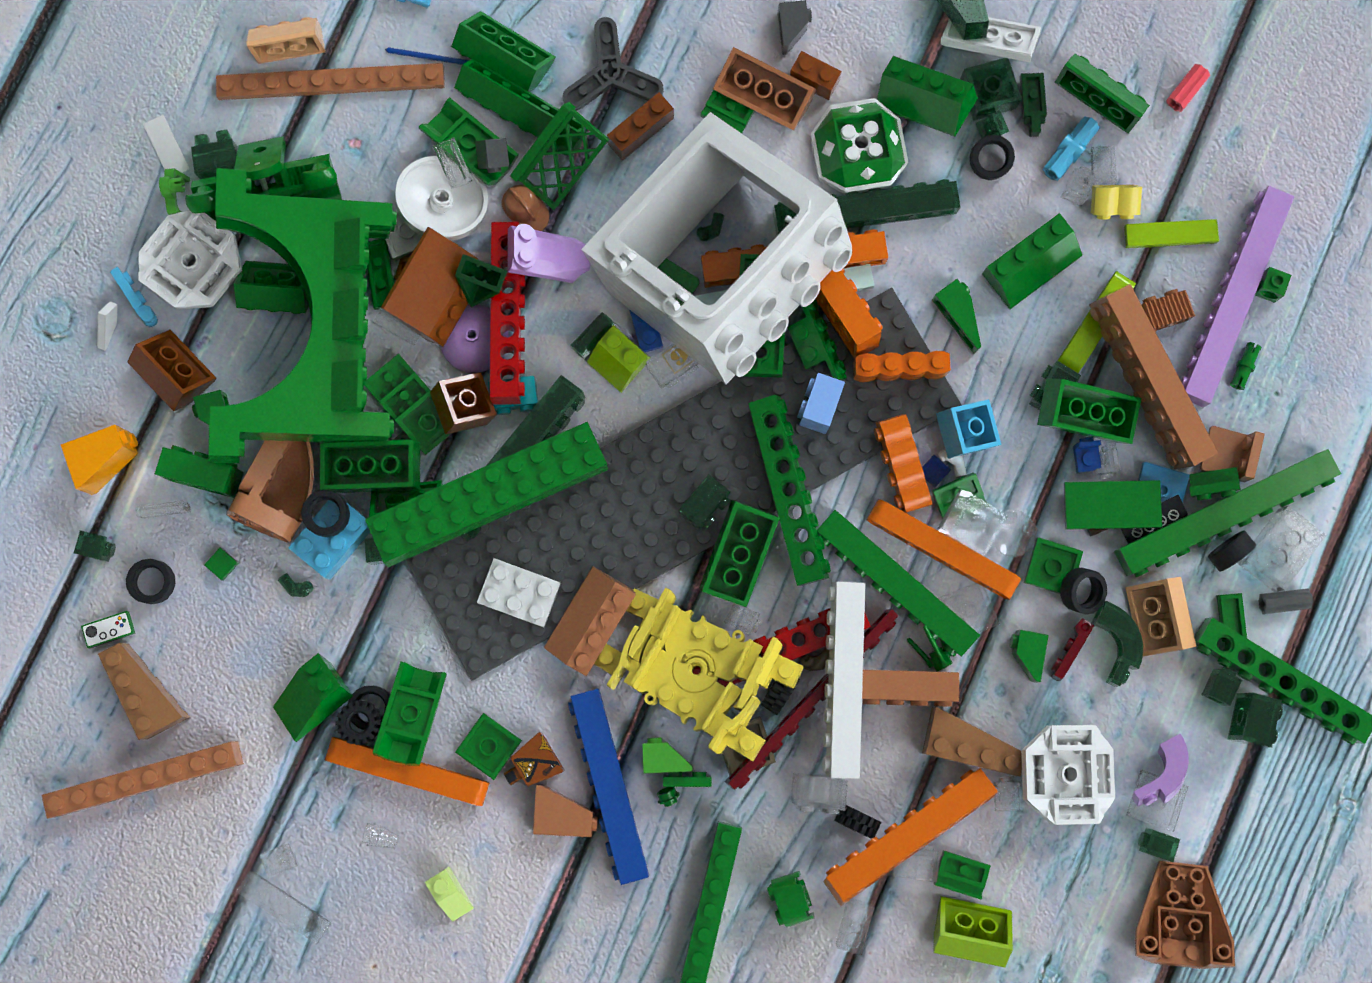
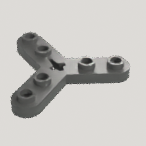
[563,17,664,110]

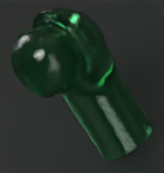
[696,213,724,242]
[278,573,314,597]

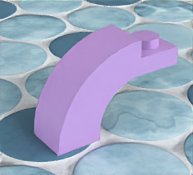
[1132,734,1189,807]

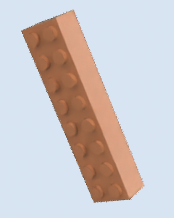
[1089,284,1218,469]

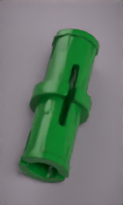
[1230,342,1262,390]

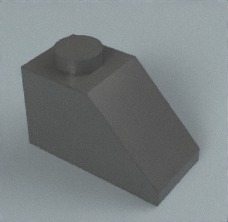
[778,0,812,55]

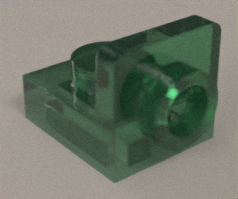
[975,110,1009,139]

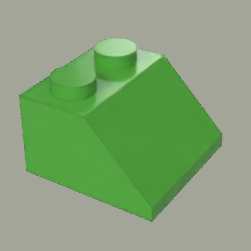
[642,737,692,773]

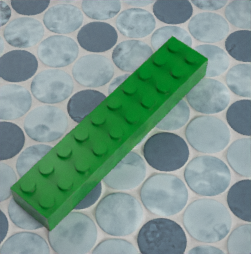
[365,421,608,567]

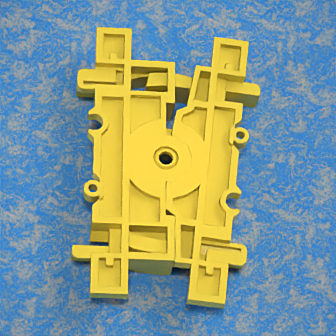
[594,588,804,761]

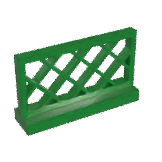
[510,102,610,210]

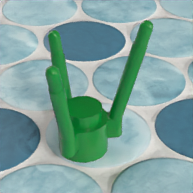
[907,625,953,672]

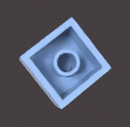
[797,373,845,434]

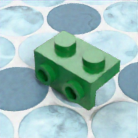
[1189,467,1241,501]

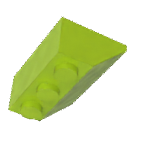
[933,896,1013,967]

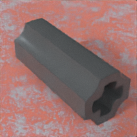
[1258,588,1313,614]

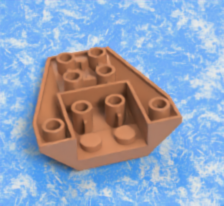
[1135,861,1235,969]

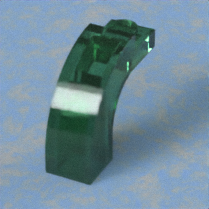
[1091,601,1143,687]

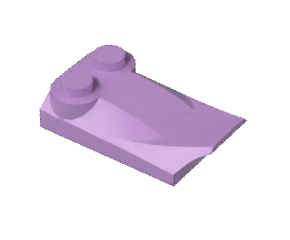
[507,224,590,283]

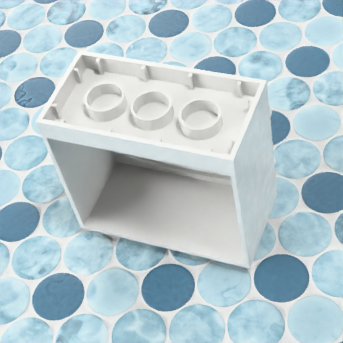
[581,112,852,385]

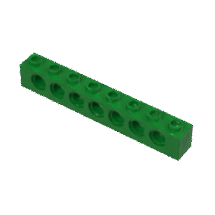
[748,395,831,586]
[1195,617,1372,745]

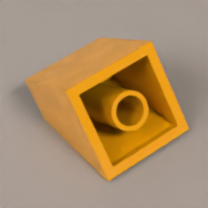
[61,425,138,495]

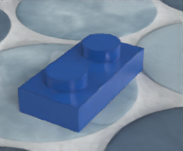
[629,309,663,352]

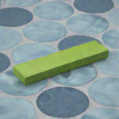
[1124,219,1219,248]

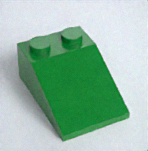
[273,653,353,742]

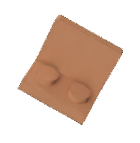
[1200,426,1265,482]

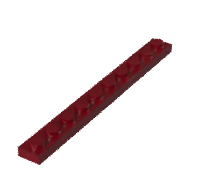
[724,609,899,790]

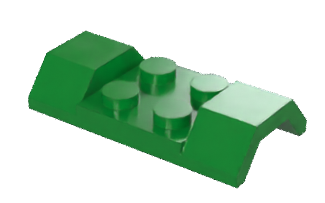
[419,97,518,186]
[373,661,447,766]

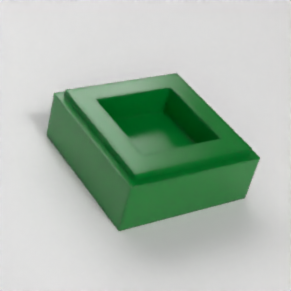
[204,547,239,581]

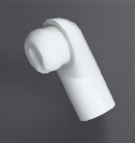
[938,449,967,478]

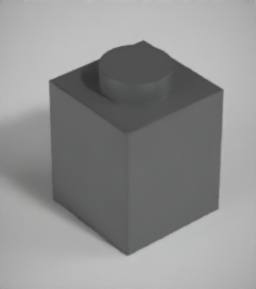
[475,138,509,173]

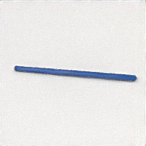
[385,47,469,65]

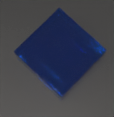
[922,455,951,488]

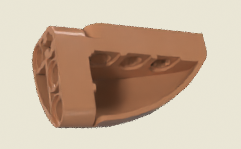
[226,440,314,543]

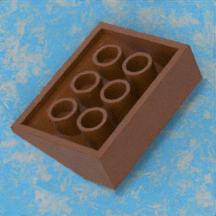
[381,227,479,347]

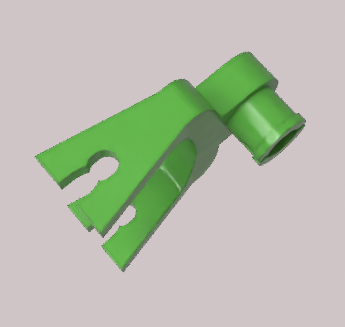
[159,168,190,215]

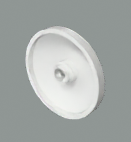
[395,156,488,241]

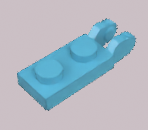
[110,267,158,327]

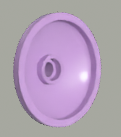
[440,305,509,373]

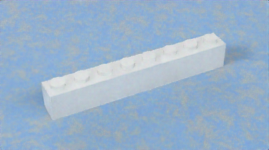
[822,582,865,779]

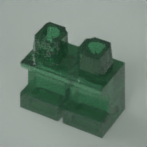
[191,129,238,179]

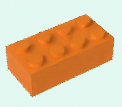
[815,268,883,359]

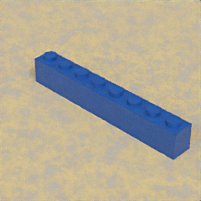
[568,688,649,885]

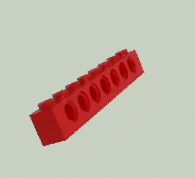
[490,222,525,405]
[693,608,871,687]

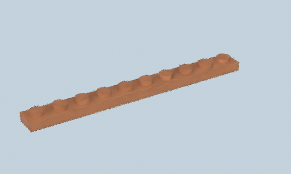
[216,63,445,100]

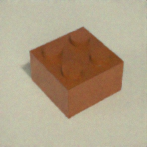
[430,372,497,435]

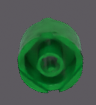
[767,871,815,928]

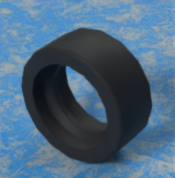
[969,135,1015,180]
[301,490,350,537]
[1208,530,1256,572]
[126,558,176,604]
[1060,567,1107,615]
[347,685,390,730]

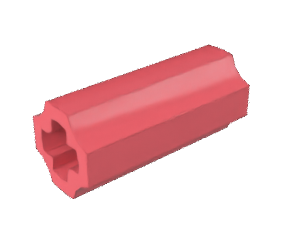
[1166,64,1210,112]

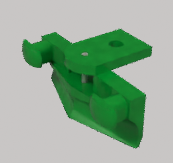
[185,136,342,221]

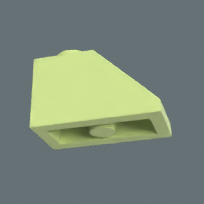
[425,867,474,921]

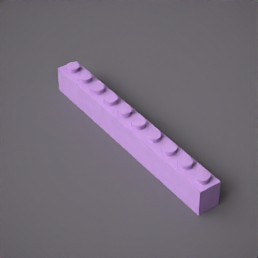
[1181,186,1295,408]

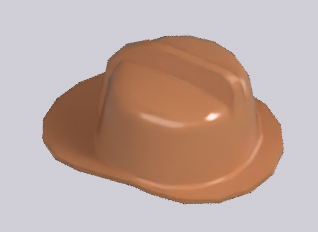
[502,185,549,231]

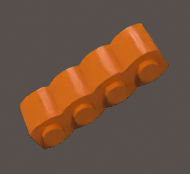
[852,351,951,382]
[874,414,932,513]

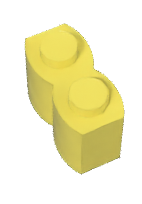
[1091,185,1142,220]

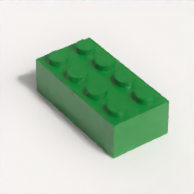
[1037,378,1142,444]
[320,440,420,493]
[699,499,780,607]

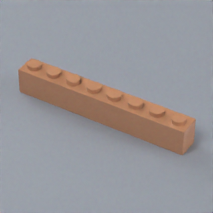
[42,741,244,819]

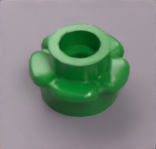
[657,787,680,807]

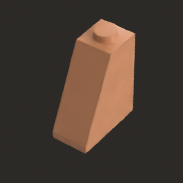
[533,784,598,837]

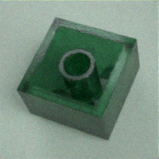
[960,58,1022,121]
[1227,693,1283,748]

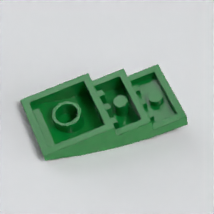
[365,353,451,455]

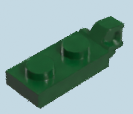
[1019,73,1047,137]

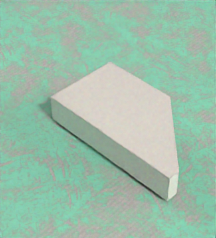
[97,302,117,350]

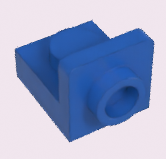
[1073,437,1102,474]

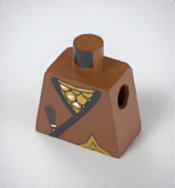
[504,732,565,787]

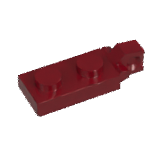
[1051,618,1095,681]

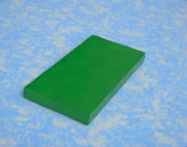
[1064,480,1162,530]

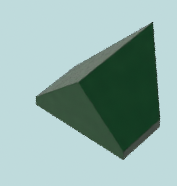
[455,254,508,308]

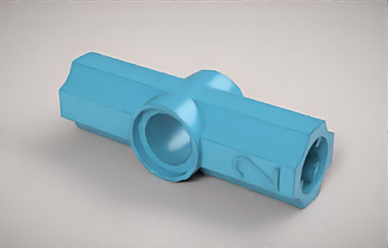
[1042,116,1100,181]

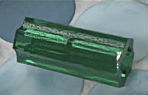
[570,312,617,360]

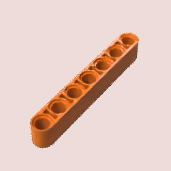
[866,499,1021,600]
[325,737,490,806]

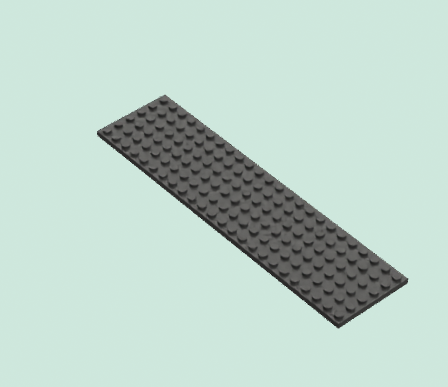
[406,288,962,681]

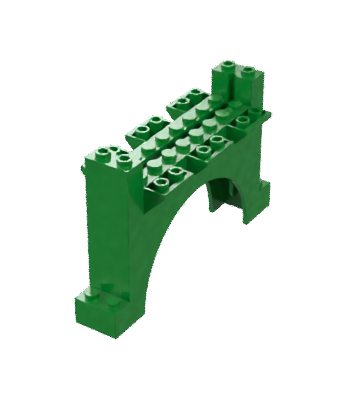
[208,168,397,463]

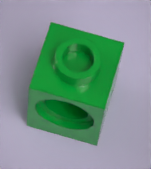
[1255,267,1292,303]

